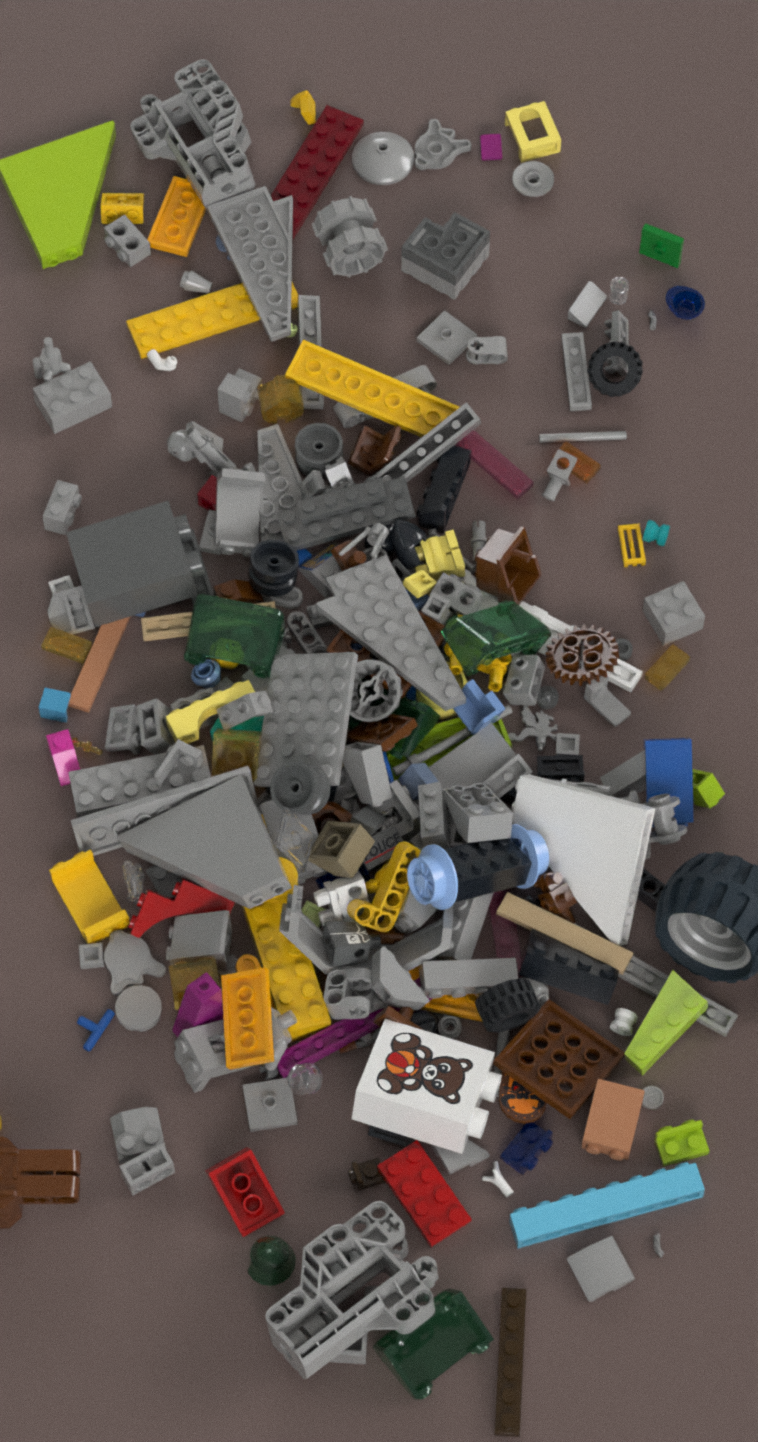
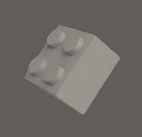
[642,581,705,646]

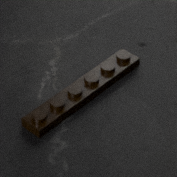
[495,1287,526,1437]

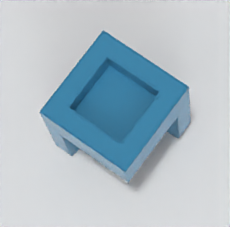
[39,688,71,723]

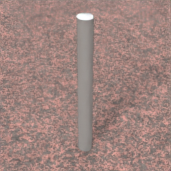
[539,431,627,443]

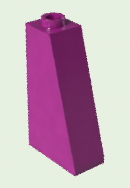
[172,972,224,1038]

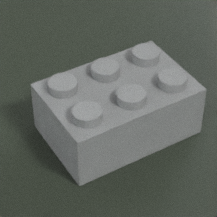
[33,361,112,434]

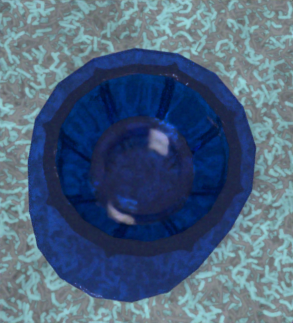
[665,286,705,321]

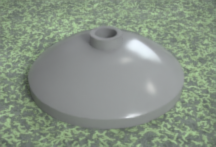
[352,132,414,185]

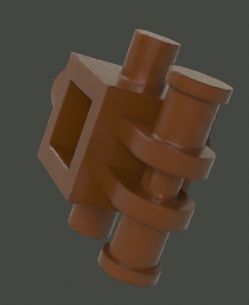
[534,872,577,924]

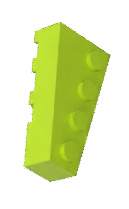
[624,970,708,1076]

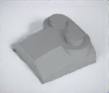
[110,1107,166,1164]

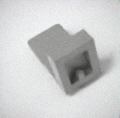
[584,676,631,727]
[153,739,203,787]

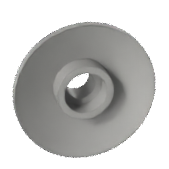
[512,161,554,197]

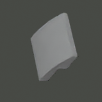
[566,1236,635,1302]

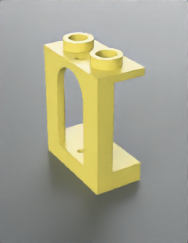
[505,101,561,163]

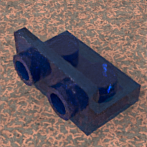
[500,1122,553,1175]

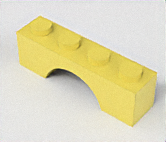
[166,680,255,744]

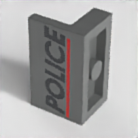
[361,825,403,874]

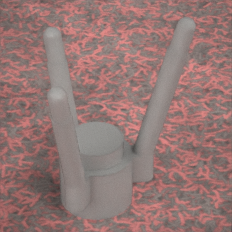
[339,523,389,561]

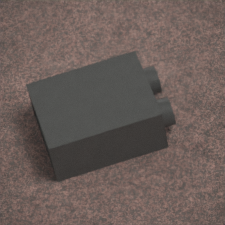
[66,501,205,627]

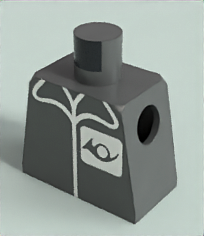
[322,921,381,966]

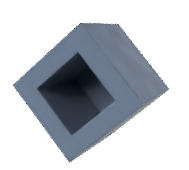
[398,763,439,800]

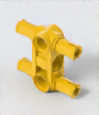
[444,615,512,692]

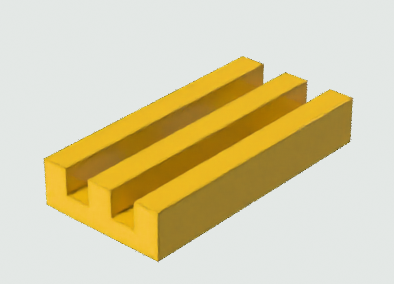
[617,523,646,567]

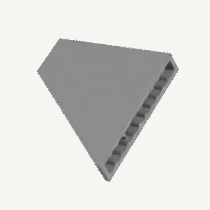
[117,774,292,909]

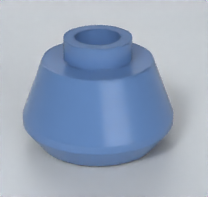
[191,659,221,689]

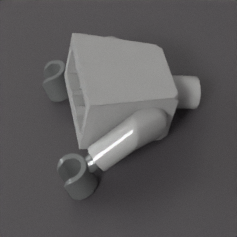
[259,1007,297,1080]

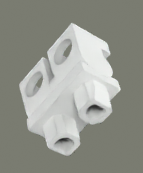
[313,871,369,926]

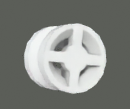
[610,1008,638,1036]

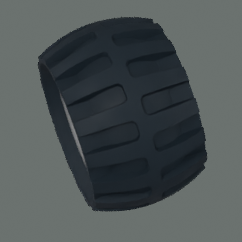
[655,852,758,983]

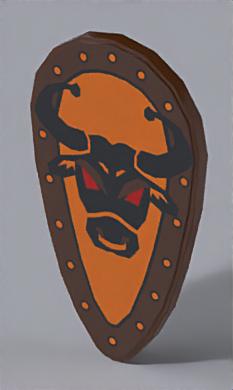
[499,1057,546,1124]

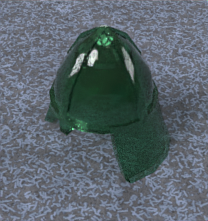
[248,1236,296,1286]

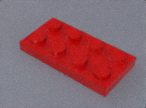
[377,1140,472,1248]

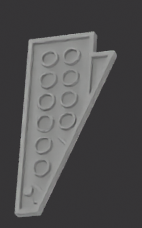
[207,186,293,342]
[316,555,466,711]

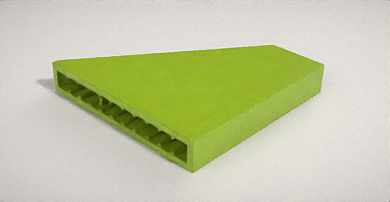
[0,120,116,269]

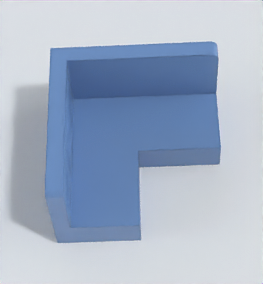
[453,679,505,735]

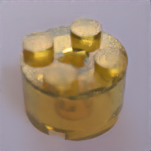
[257,375,304,424]

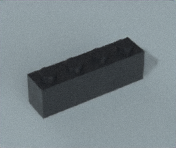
[416,445,472,533]

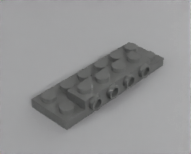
[277,476,416,551]

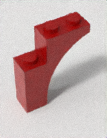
[128,878,235,938]

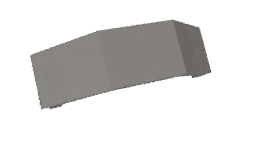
[279,885,454,974]

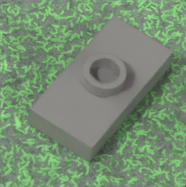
[199,510,221,555]

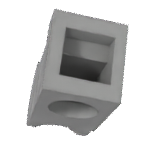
[421,592,454,627]

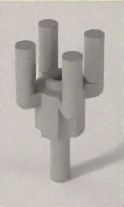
[33,337,71,383]

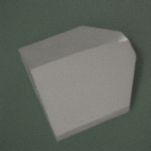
[47,585,95,637]

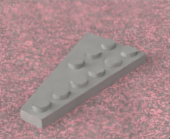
[257,424,305,542]

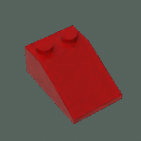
[205,1147,285,1237]

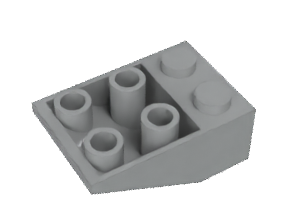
[442,783,513,843]

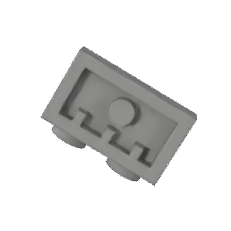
[105,704,141,755]

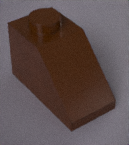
[213,579,264,608]

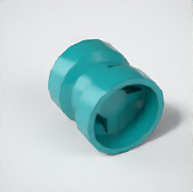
[643,520,670,547]

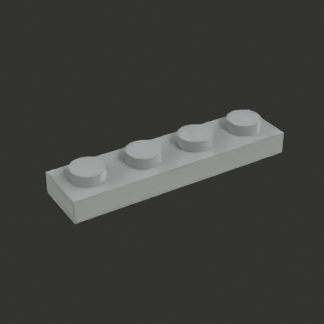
[561,332,592,411]

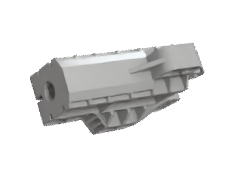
[130,59,255,209]
[265,1201,439,1379]

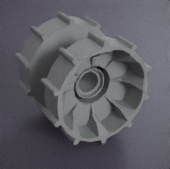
[311,196,388,278]

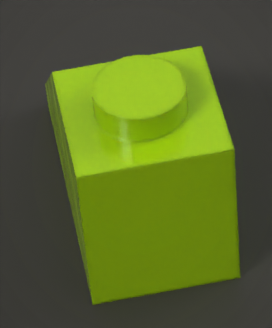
[692,769,725,809]

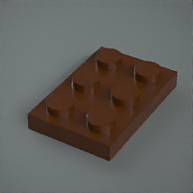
[346,714,418,752]

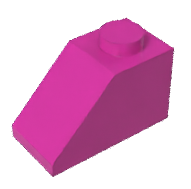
[46,729,80,786]

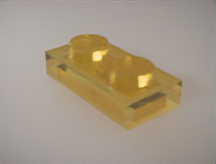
[41,627,92,664]
[644,644,690,691]

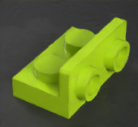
[654,1119,710,1167]

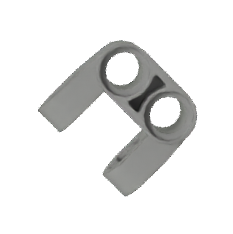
[324,968,372,1020]

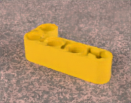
[347,841,421,932]

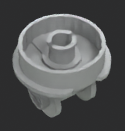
[619,790,688,859]

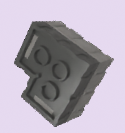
[401,212,490,300]

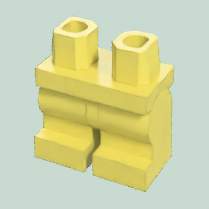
[414,529,465,582]

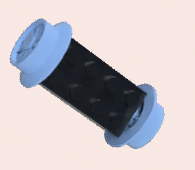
[407,824,549,910]

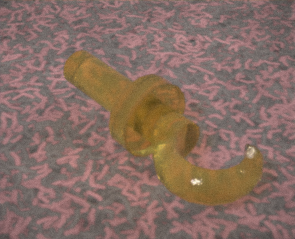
[71,737,103,756]

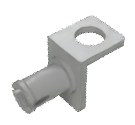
[542,450,577,502]

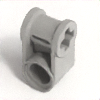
[466,336,508,365]

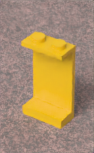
[49,849,130,944]

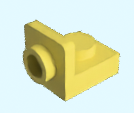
[403,569,437,599]

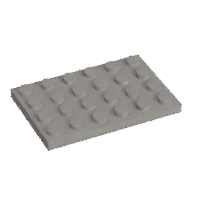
[254,652,358,787]

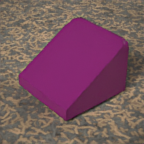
[480,134,502,161]

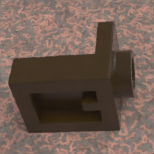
[348,1157,386,1191]

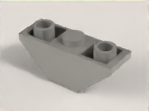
[371,946,430,1010]

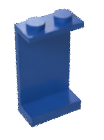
[643,738,694,828]

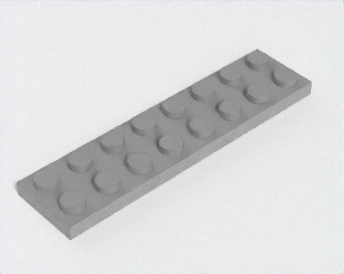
[71,766,258,856]

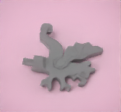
[508,705,558,751]

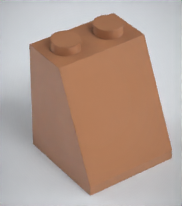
[581,1079,645,1161]

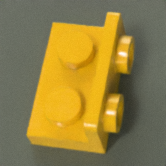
[101,193,145,224]

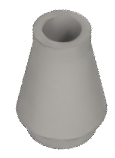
[180,270,213,294]

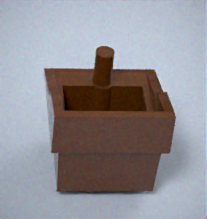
[474,526,541,609]

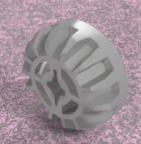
[350,660,403,722]

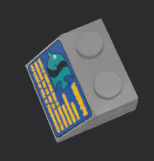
[298,543,342,599]

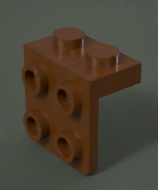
[347,425,401,476]

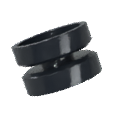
[248,540,299,597]

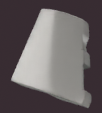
[430,1139,490,1175]

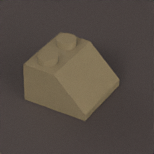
[305,821,375,878]

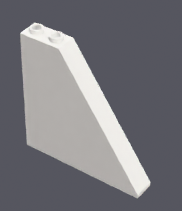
[511,774,655,946]

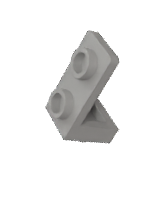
[217,691,273,730]

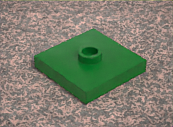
[639,223,684,268]

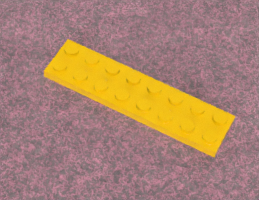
[126,282,298,359]
[285,339,460,437]

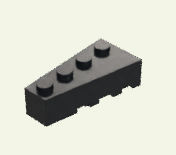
[518,928,619,1005]

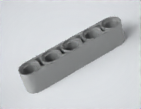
[333,365,437,428]

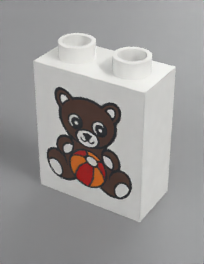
[352,1019,502,1154]

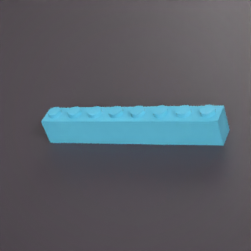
[509,1162,705,1248]

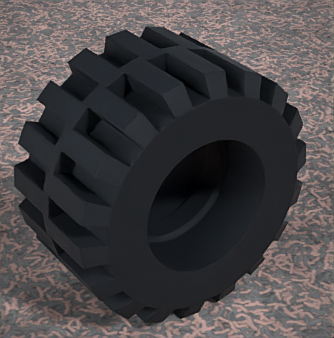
[587,341,643,397]
[475,978,541,1032]

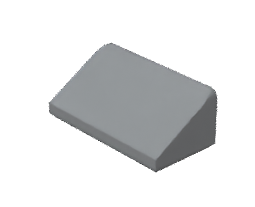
[568,281,607,328]

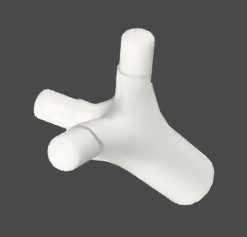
[482,1161,514,1198]

